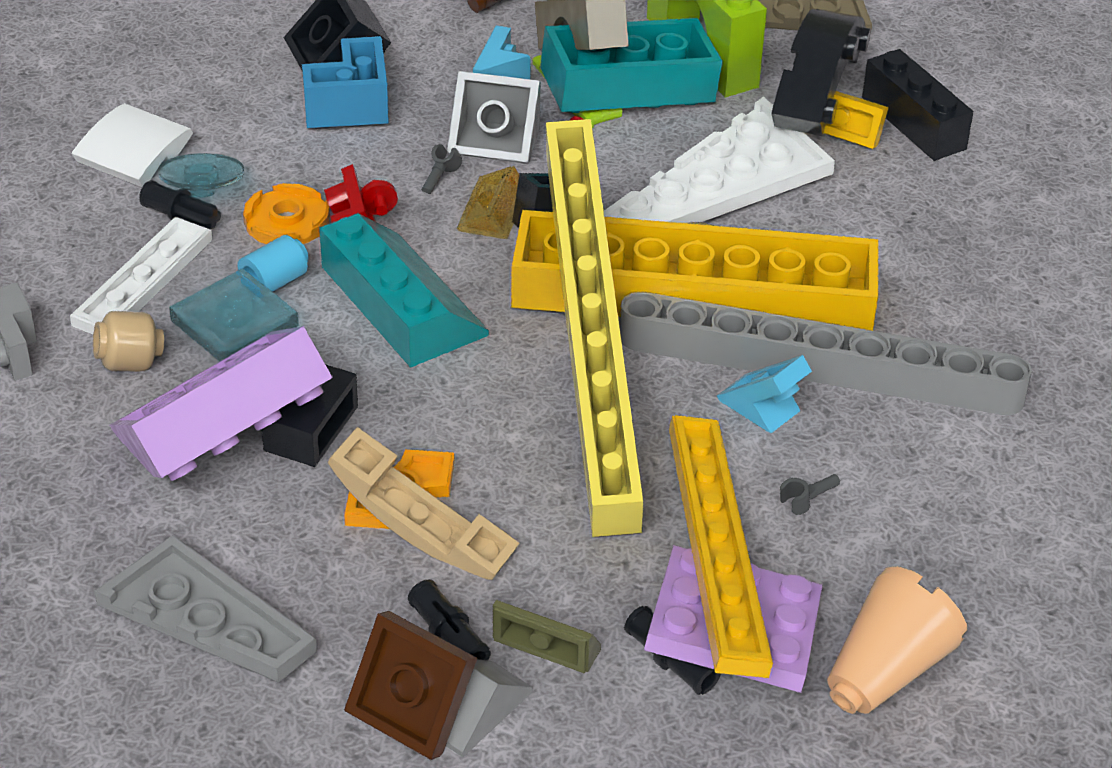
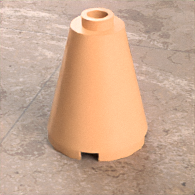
[827,566,967,714]

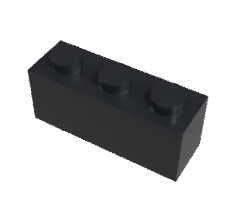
[862,49,974,161]

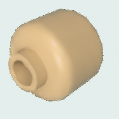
[93,311,164,372]

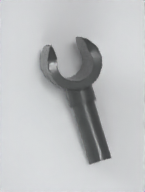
[421,144,462,194]
[780,474,840,515]

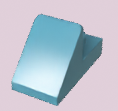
[473,25,531,79]
[717,355,812,433]

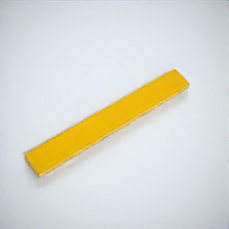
[669,415,773,678]

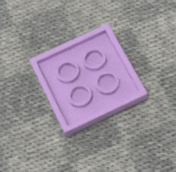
[644,545,822,693]

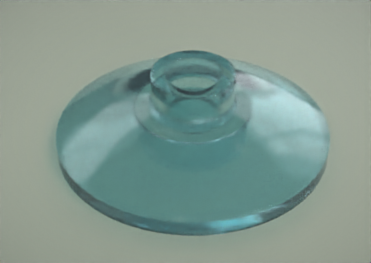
[158,153,244,197]

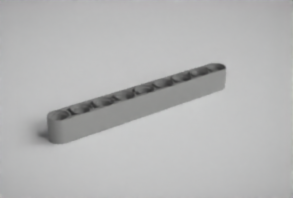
[620,292,1032,415]

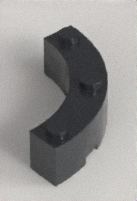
[771,9,871,136]

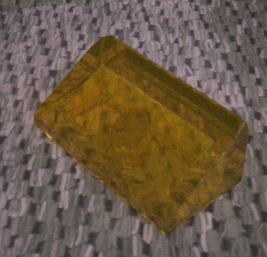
[457,166,519,239]

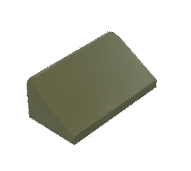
[493,600,601,673]

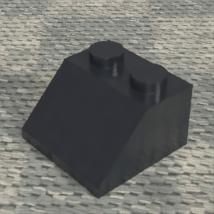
[283,0,391,72]

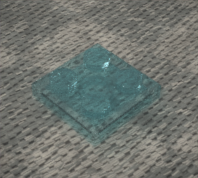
[169,268,299,362]

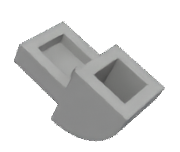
[0,282,37,381]

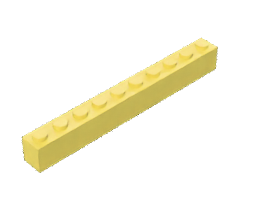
[546,119,643,537]

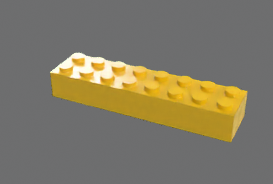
[511,210,878,331]

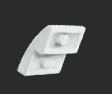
[71,103,193,187]

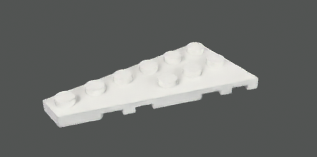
[604,97,835,224]

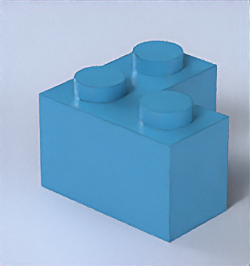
[302,36,389,128]

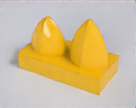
[824,91,888,149]

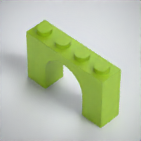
[647,0,767,98]

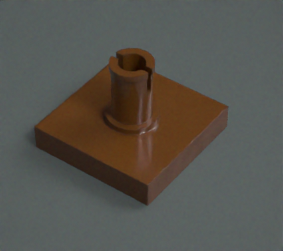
[344,611,477,760]

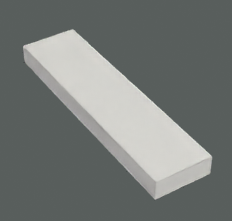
[70,217,212,334]

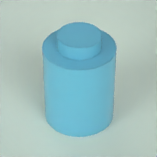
[237,235,309,298]

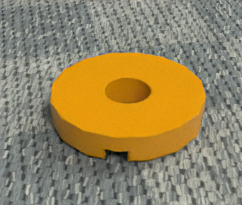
[243,183,330,244]

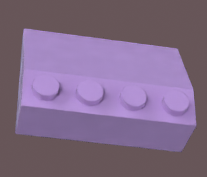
[109,326,333,481]

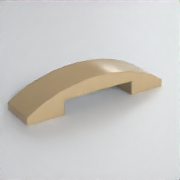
[328,427,519,580]

